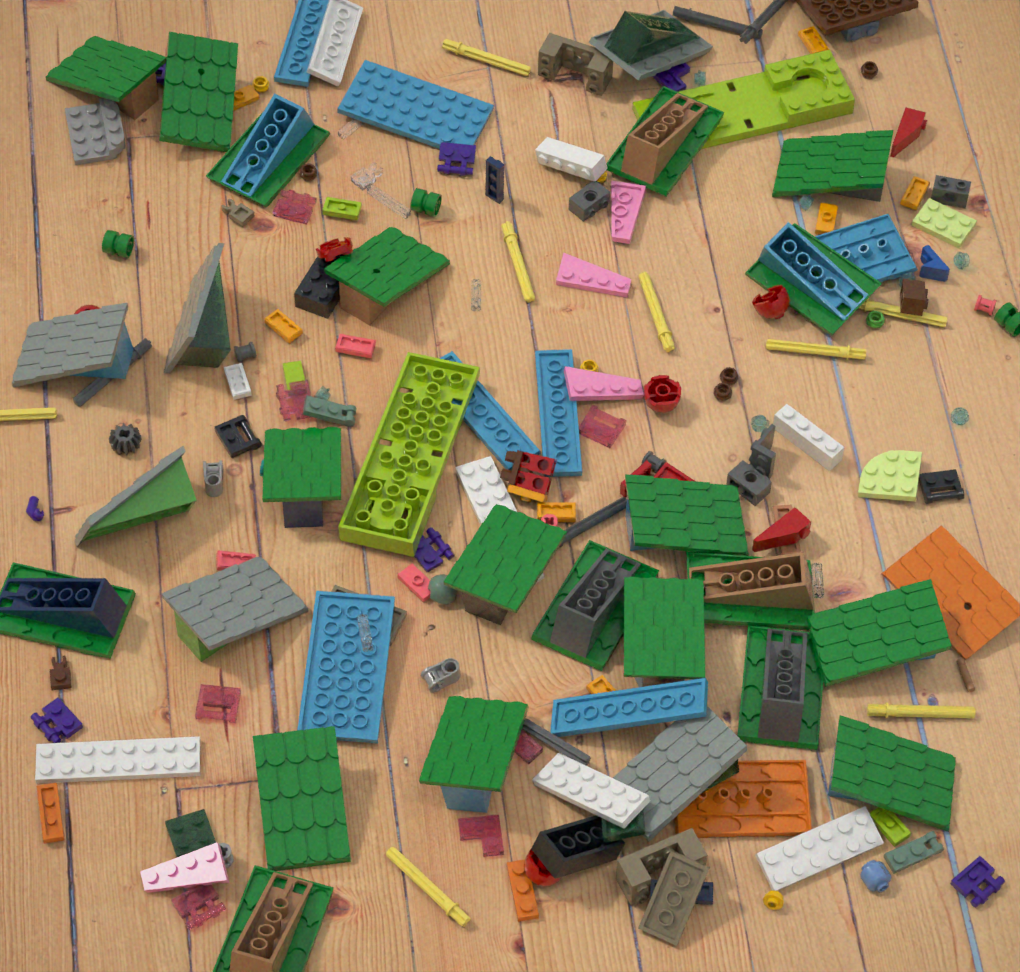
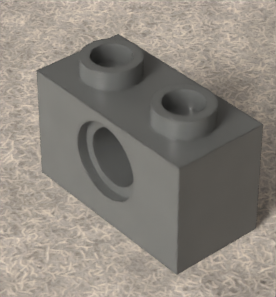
[931,175,971,209]
[568,181,610,222]
[726,460,772,506]

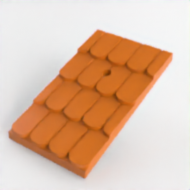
[881,525,1020,660]
[675,760,812,838]

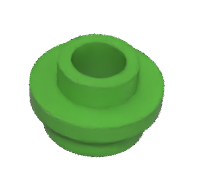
[866,311,885,328]

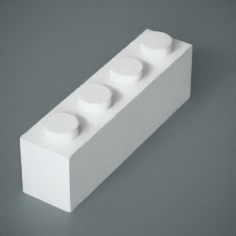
[535,137,607,182]
[773,404,844,471]

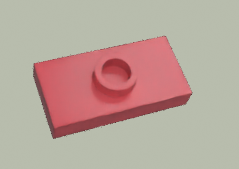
[335,334,376,359]
[216,550,256,571]
[398,563,430,602]

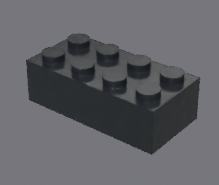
[294,254,345,319]
[531,815,625,879]

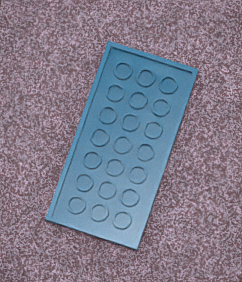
[337,60,494,149]
[297,591,395,743]

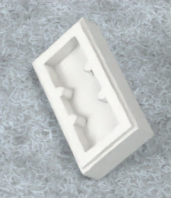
[224,363,252,400]

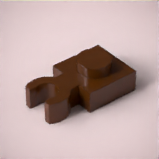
[50,656,72,690]

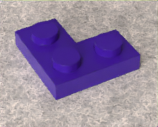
[652,63,690,92]

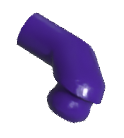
[26,496,44,521]

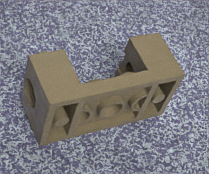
[538,33,613,96]
[616,828,708,906]

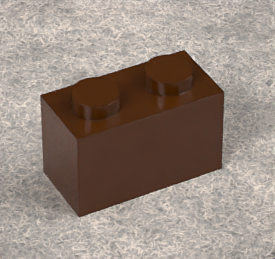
[900,278,929,316]

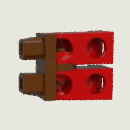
[500,450,557,495]

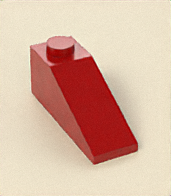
[890,107,928,157]
[752,507,811,552]

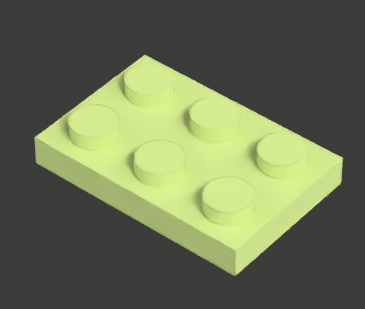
[911,198,977,248]

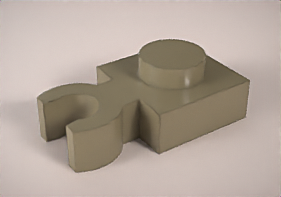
[221,199,255,227]

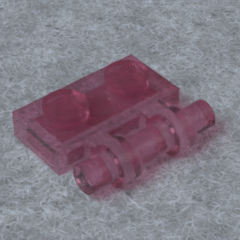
[273,189,317,224]
[276,380,311,421]
[171,885,226,930]

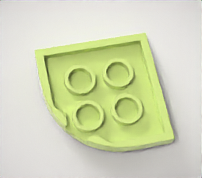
[858,450,922,502]

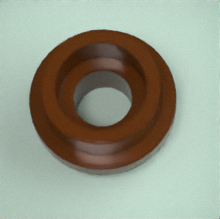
[861,61,878,78]
[300,163,317,180]
[720,367,739,385]
[713,383,732,401]

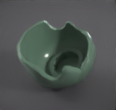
[428,574,458,604]

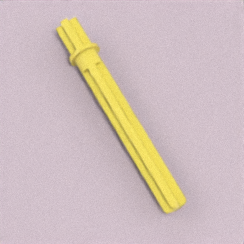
[442,39,531,76]
[501,221,535,303]
[638,271,675,353]
[858,298,947,327]
[766,339,866,360]
[0,407,57,421]
[867,702,976,718]
[386,847,471,927]

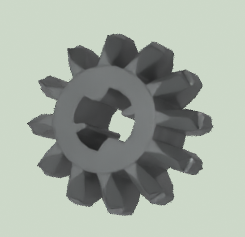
[109,423,142,455]

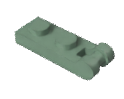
[303,395,357,427]
[883,831,944,874]

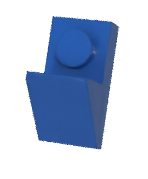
[919,245,950,282]

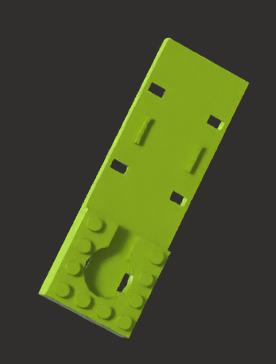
[632,50,855,149]
[338,352,480,557]

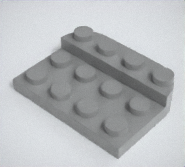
[65,98,126,165]

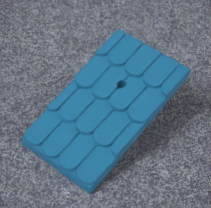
[815,214,918,282]

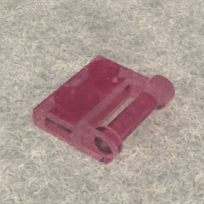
[579,405,627,448]
[195,684,241,723]

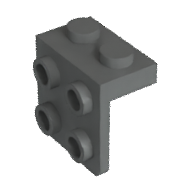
[749,424,776,479]

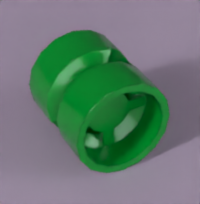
[410,188,442,217]
[102,230,134,258]
[994,302,1020,337]

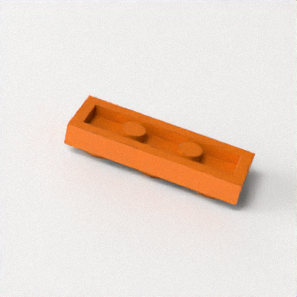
[36,783,65,844]
[506,859,539,922]

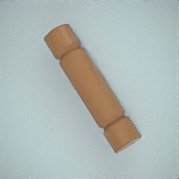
[957,658,975,692]

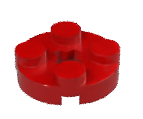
[316,237,353,261]

